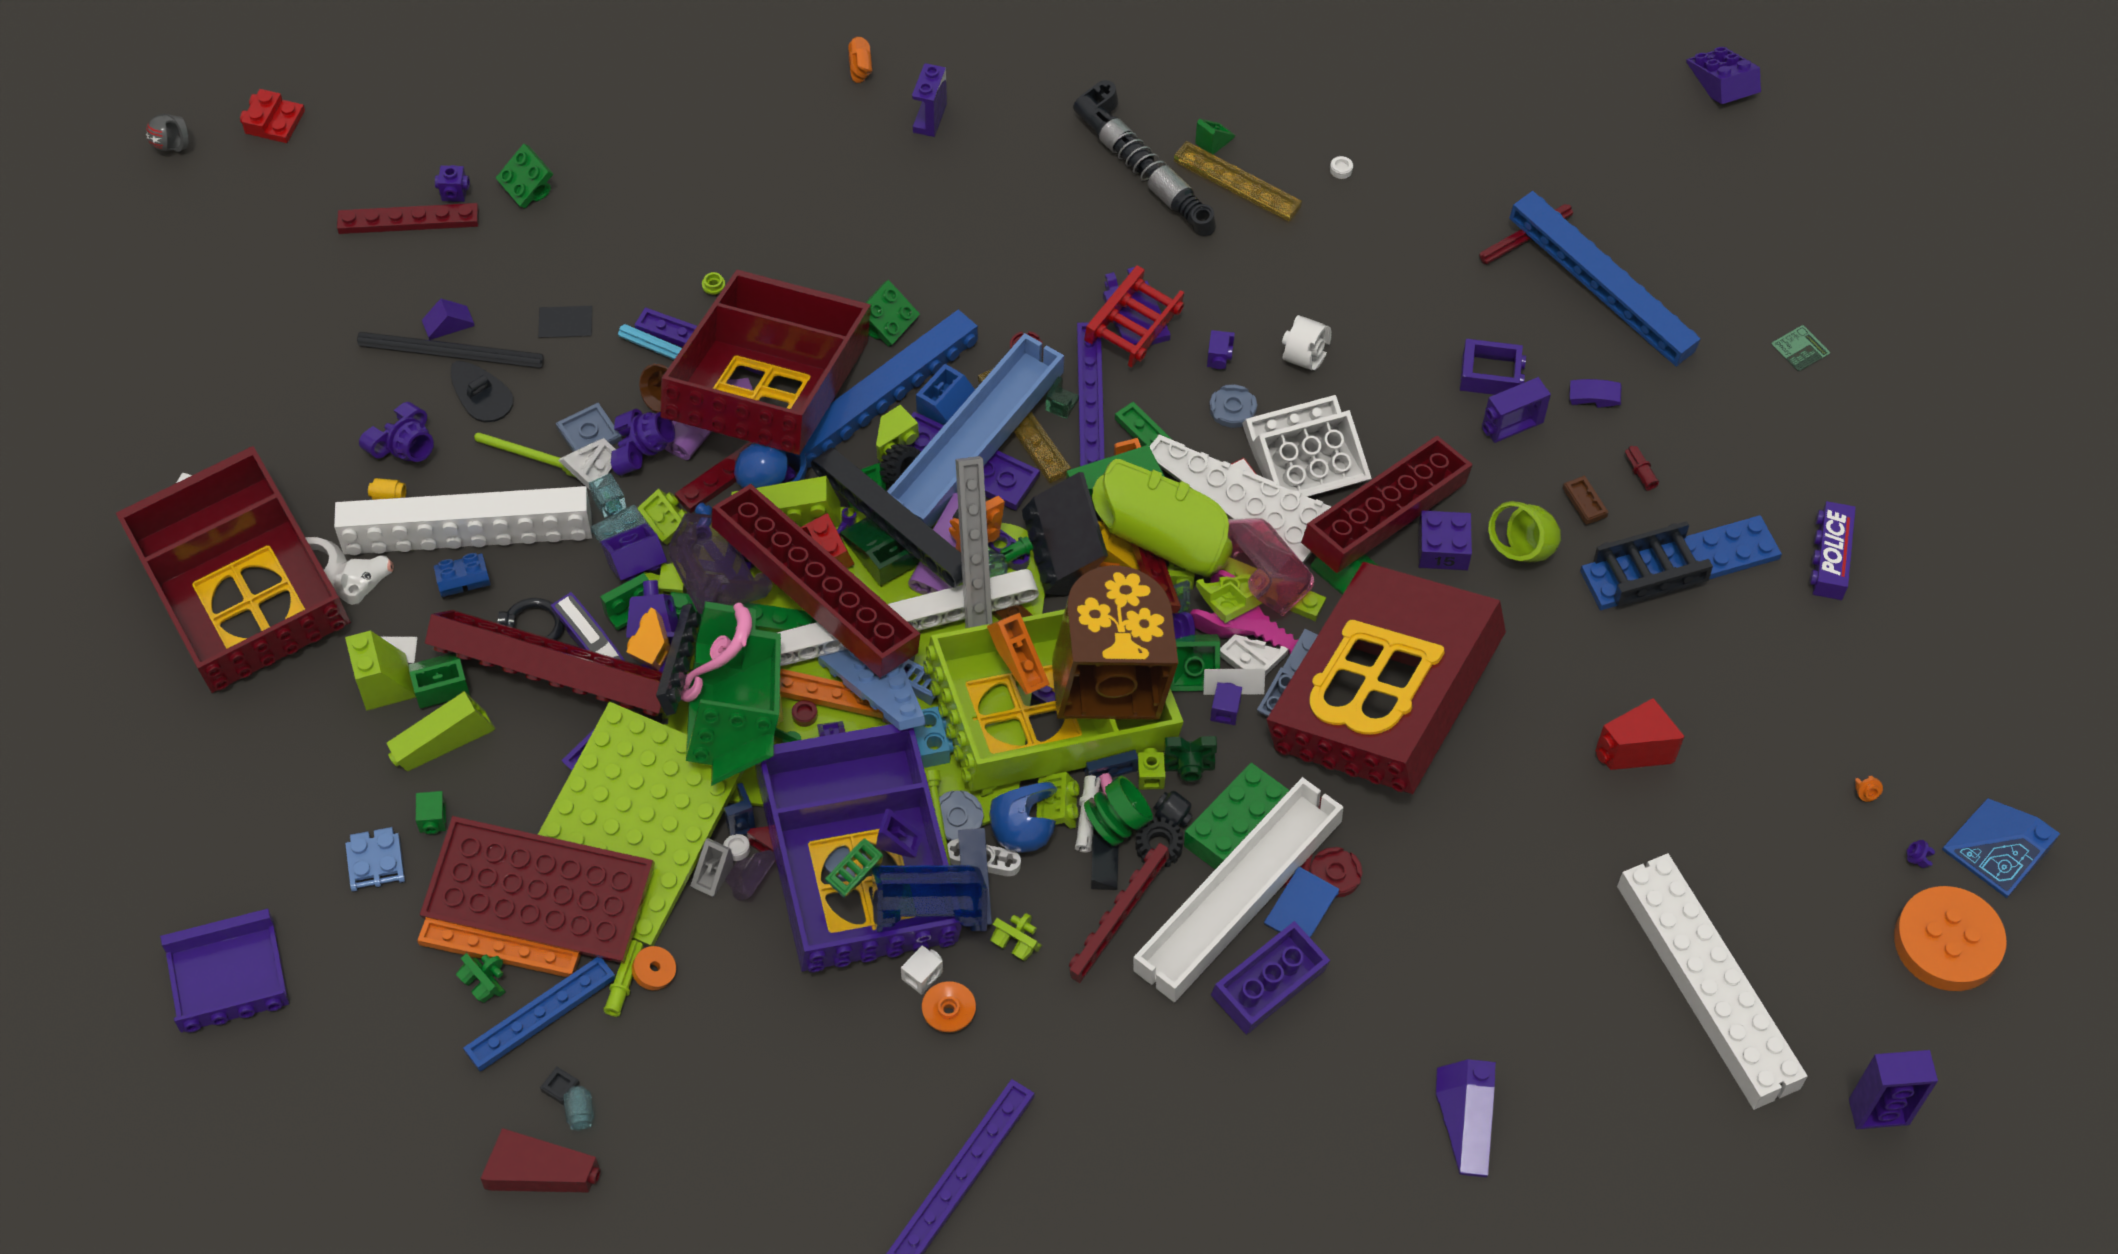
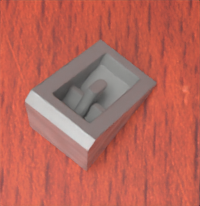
[690,838,734,897]

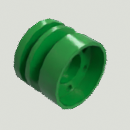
[1084,775,1153,846]

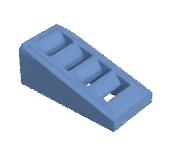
[902,659,937,706]

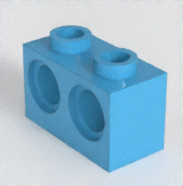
[914,706,953,768]

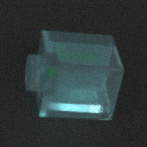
[589,473,626,518]

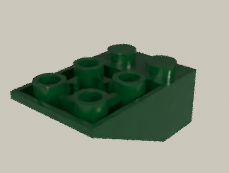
[840,517,920,586]

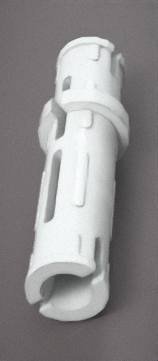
[1075,775,1101,853]

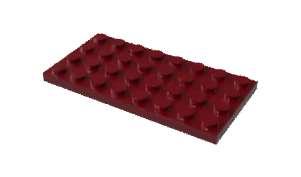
[420,816,655,963]

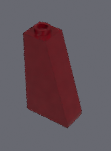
[480,1128,601,1193]

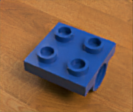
[434,553,491,598]

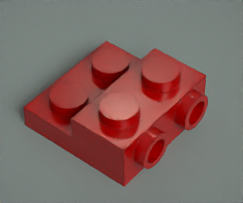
[240,89,305,143]

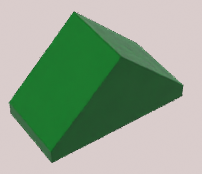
[1195,119,1236,156]

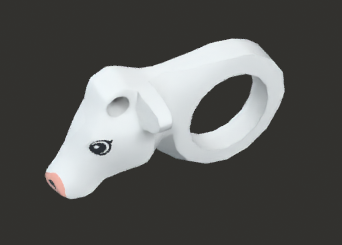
[306,537,394,605]

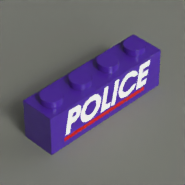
[1810,501,1856,600]

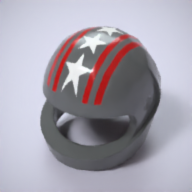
[146,114,189,152]

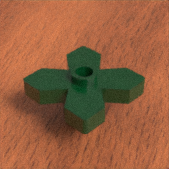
[1164,736,1217,782]

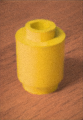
[368,478,406,500]

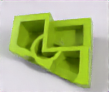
[1196,574,1266,623]

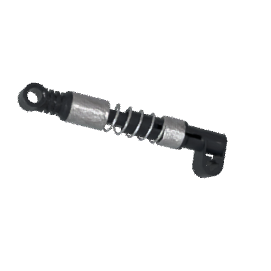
[1073,80,1216,236]

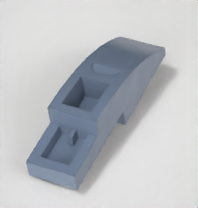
[1257,629,1318,717]

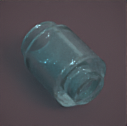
[563,1086,594,1130]

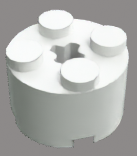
[1282,315,1332,370]

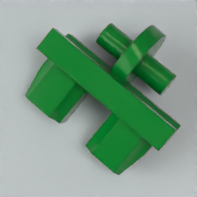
[456,953,506,1003]

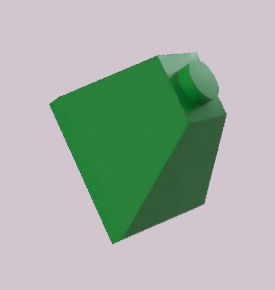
[1170,634,1220,691]

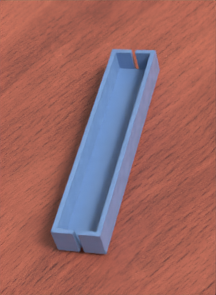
[887,333,1064,528]

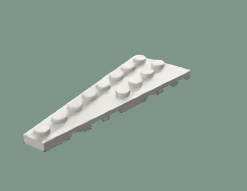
[1149,435,1331,569]

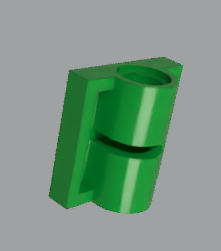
[496,143,553,208]
[865,279,920,347]

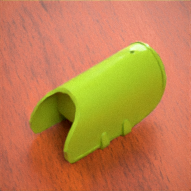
[1092,459,1233,577]

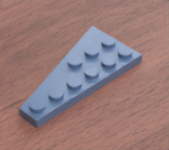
[818,649,925,730]

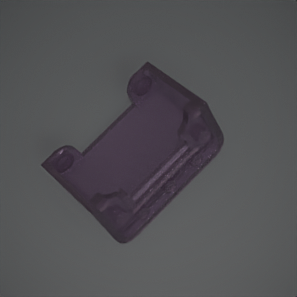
[669,513,773,614]

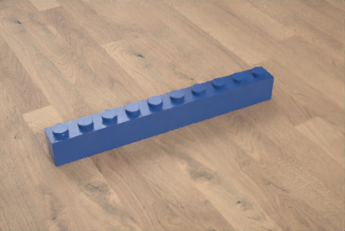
[1509,191,1701,367]
[785,309,978,471]

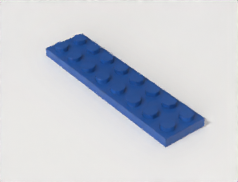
[1580,515,1782,611]

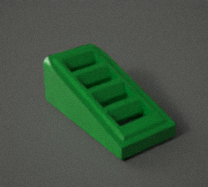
[825,838,883,898]

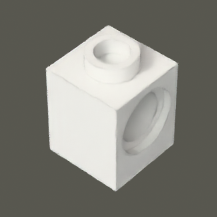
[901,945,943,995]

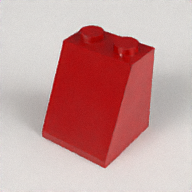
[1595,698,1685,770]

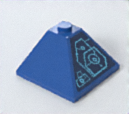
[1942,798,2060,898]

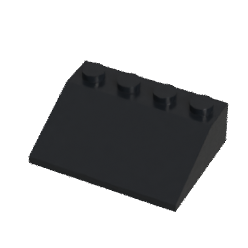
[1021,472,1108,596]

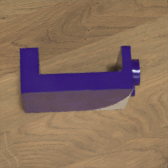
[912,63,947,137]

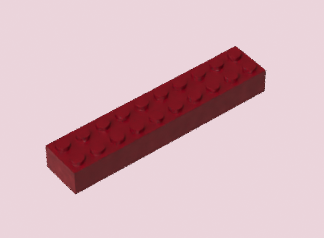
[712,484,921,678]
[425,610,664,716]

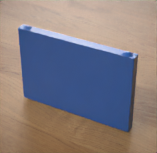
[1264,867,1339,938]

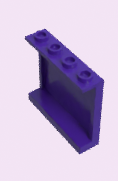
[160,909,289,1032]

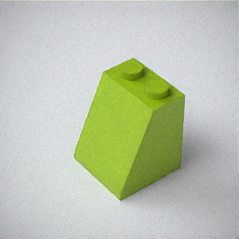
[345,630,416,711]

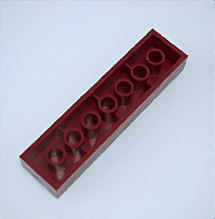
[1301,435,1473,573]

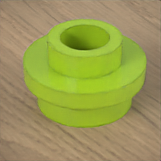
[702,272,726,295]

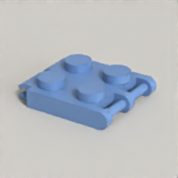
[345,827,405,892]

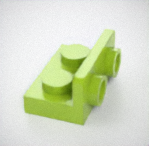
[637,489,693,545]
[1037,772,1080,829]

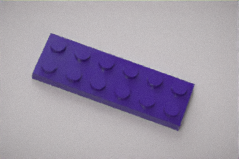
[907,412,1040,510]

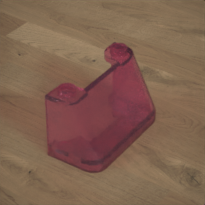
[1228,518,1314,616]

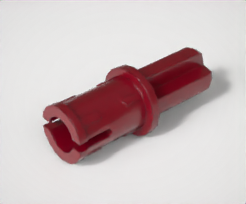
[1625,446,1659,491]

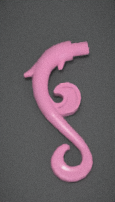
[681,603,752,702]

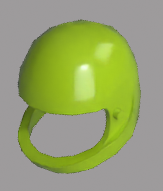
[1488,501,1561,563]

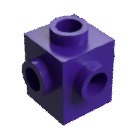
[435,165,470,202]

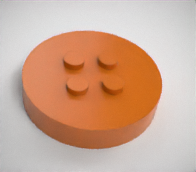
[1894,886,2007,991]

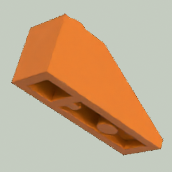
[987,613,1050,695]

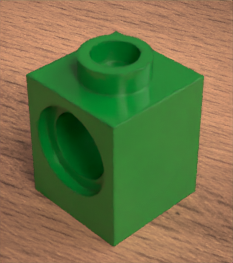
[416,791,446,834]

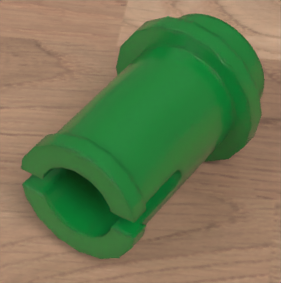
[1000,536,1033,564]

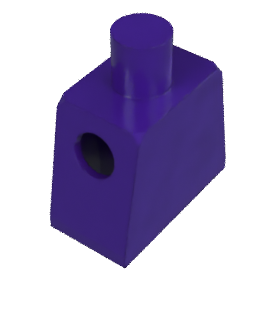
[626,580,678,638]

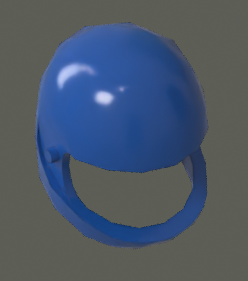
[734,443,807,488]
[989,782,1057,853]

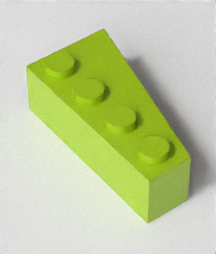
[731,476,841,527]

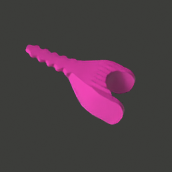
[1190,570,1299,654]

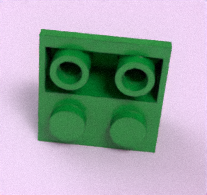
[408,652,470,709]

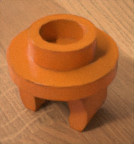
[1855,776,1883,802]

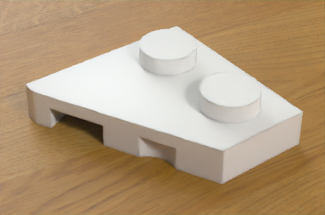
[559,438,616,492]

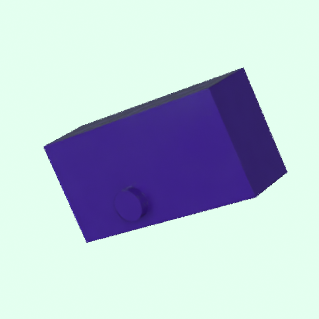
[1211,921,1330,1035]
[1849,1050,1938,1129]

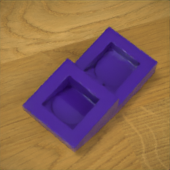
[1570,379,1622,408]

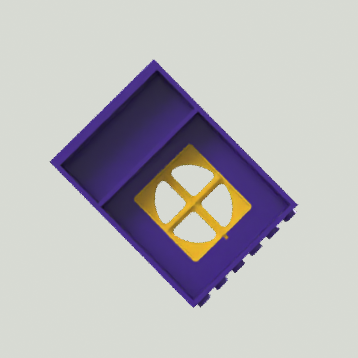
[755,724,963,972]

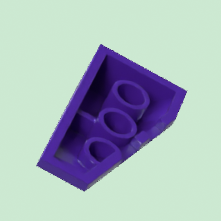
[1436,1059,1496,1177]

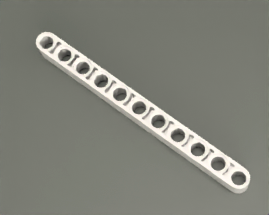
[777,569,1039,666]

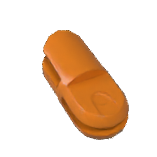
[848,37,872,83]

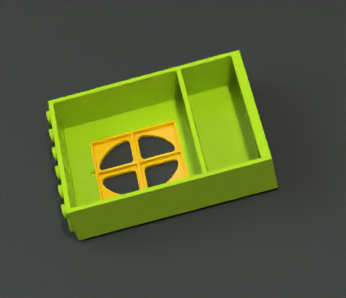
[923,609,1184,791]

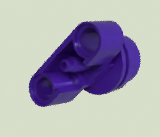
[359,402,434,462]
[611,409,675,476]

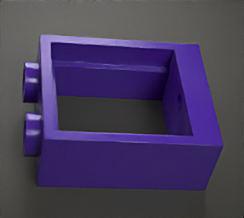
[1460,339,1526,395]
[1482,377,1551,443]

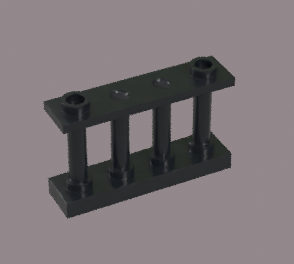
[1593,521,1713,607]

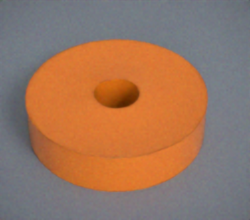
[631,946,676,990]

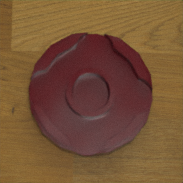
[1309,847,1363,898]

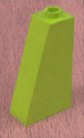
[386,691,495,771]

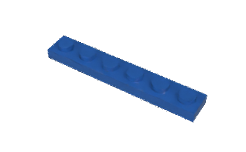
[463,957,616,1072]

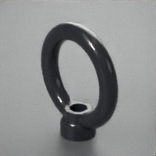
[498,598,565,641]

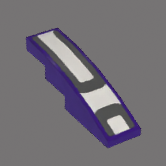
[551,592,625,661]

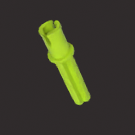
[603,940,643,1017]

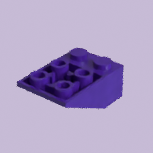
[1686,47,1761,104]

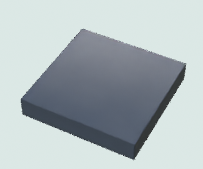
[556,403,622,452]

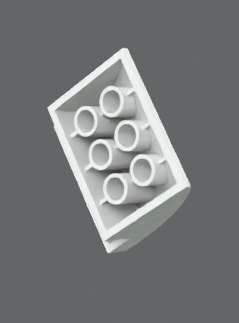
[1242,395,1372,497]

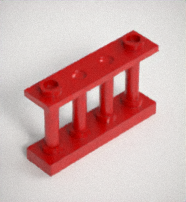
[1084,265,1185,368]

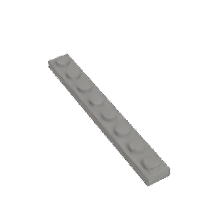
[955,456,992,628]

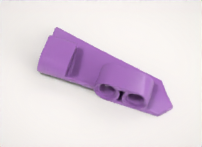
[665,378,753,460]
[908,493,958,595]

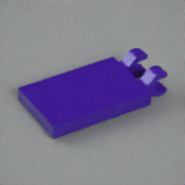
[1103,267,1171,345]

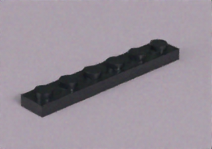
[656,603,701,716]

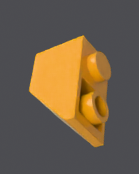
[626,608,670,671]

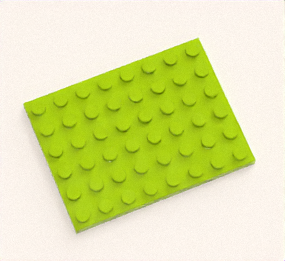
[538,702,745,946]

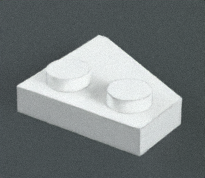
[1220,634,1288,676]

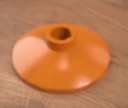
[922,981,976,1032]

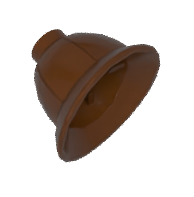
[639,363,668,413]

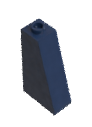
[958,828,992,931]

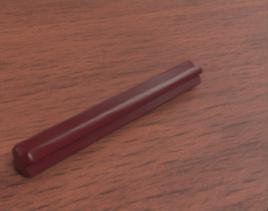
[1479,204,1573,264]

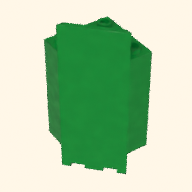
[686,601,781,786]

